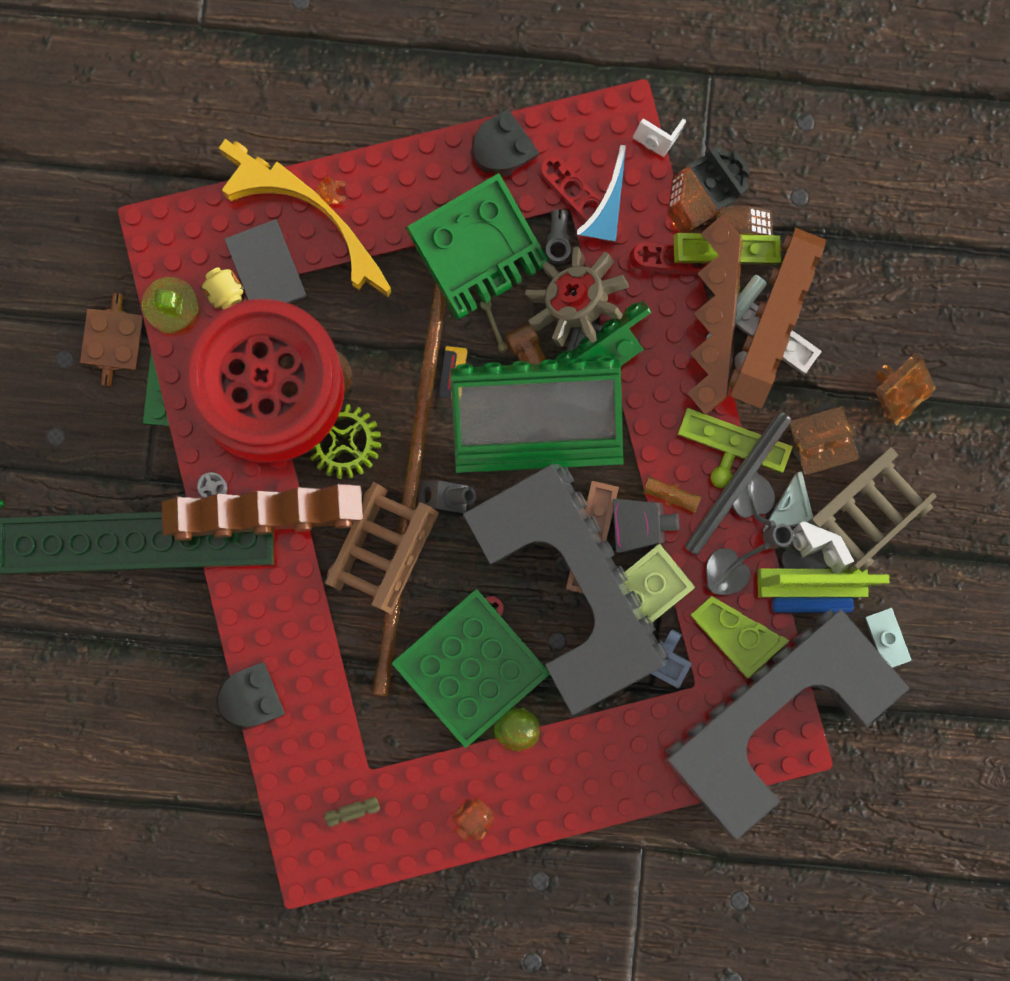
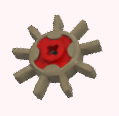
[525,247,629,347]

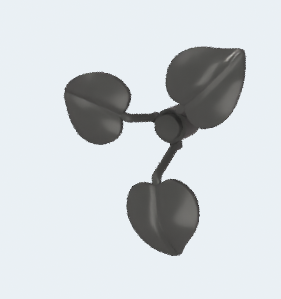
[706,472,828,595]

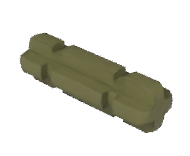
[324,797,380,827]

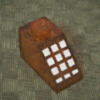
[668,166,719,233]
[717,206,773,235]

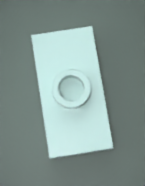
[864,608,912,668]

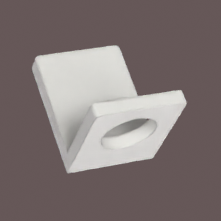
[633,119,686,157]

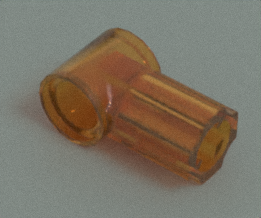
[505,322,547,364]

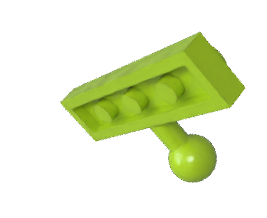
[673,233,781,294]
[677,408,793,488]

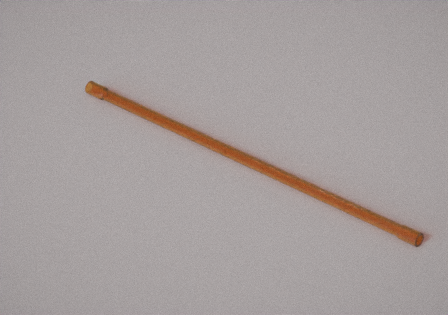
[372,200,451,696]

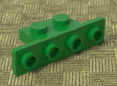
[556,301,652,381]

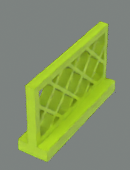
[757,569,889,598]

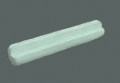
[706,275,767,339]

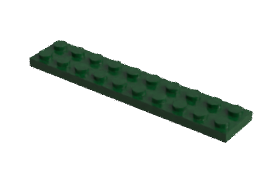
[0,512,274,575]

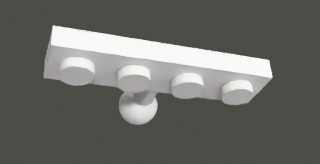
[734,293,822,375]

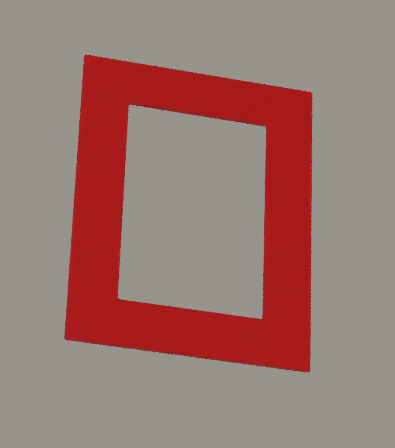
[118,79,833,909]

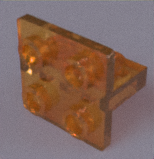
[789,406,859,475]

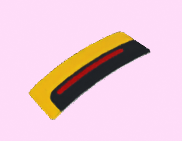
[439,346,467,400]

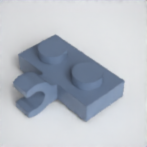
[651,629,692,689]

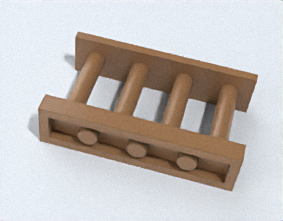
[325,482,439,614]

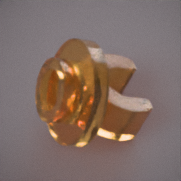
[317,177,346,205]

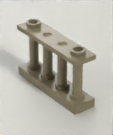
[807,447,937,574]

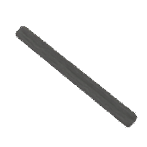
[685,411,792,555]

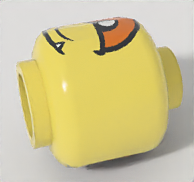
[202,267,244,309]

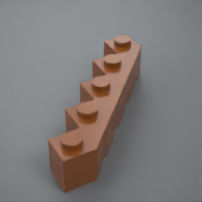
[687,215,743,415]
[728,228,826,409]
[162,484,363,541]

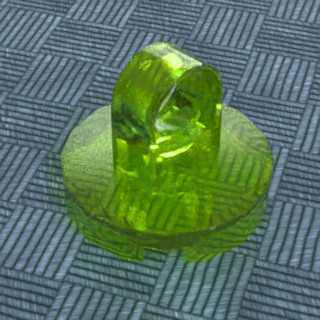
[142,277,198,333]

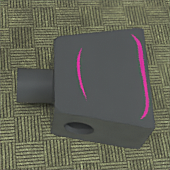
[613,499,680,553]

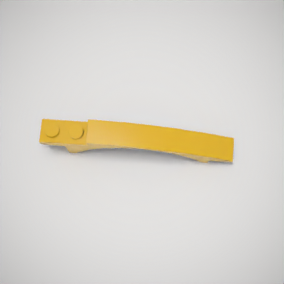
[219,139,391,297]

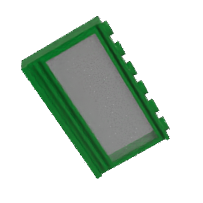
[451,357,624,473]

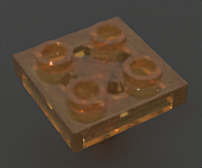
[875,353,936,426]

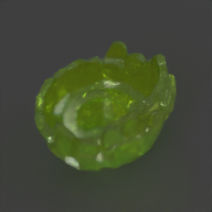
[494,708,540,751]

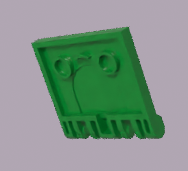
[405,173,549,320]

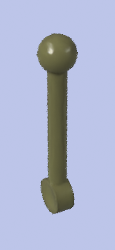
[480,301,508,353]

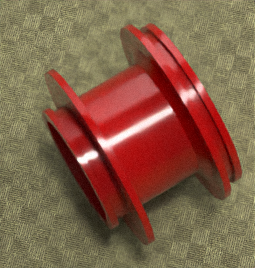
[184,299,344,463]

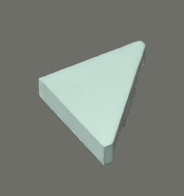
[763,471,813,532]

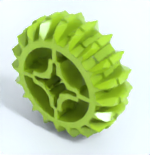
[309,404,381,479]

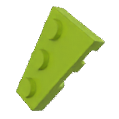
[690,596,790,679]

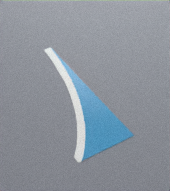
[577,145,626,241]

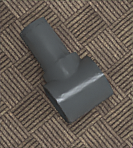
[545,210,571,267]

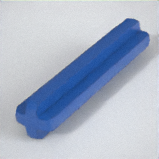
[771,597,853,613]

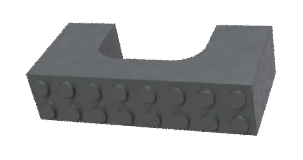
[463,464,669,715]
[663,609,910,840]

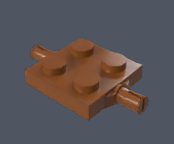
[80,293,143,387]

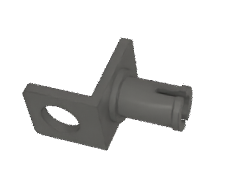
[417,481,476,513]

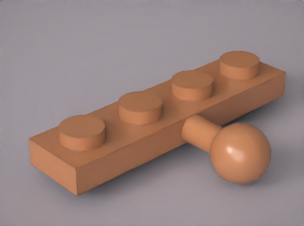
[566,481,619,594]

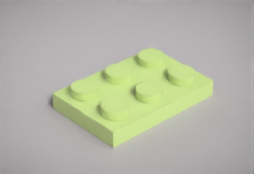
[625,544,696,622]

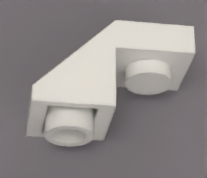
[792,521,854,574]

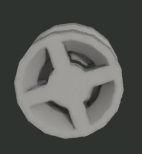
[197,472,228,498]

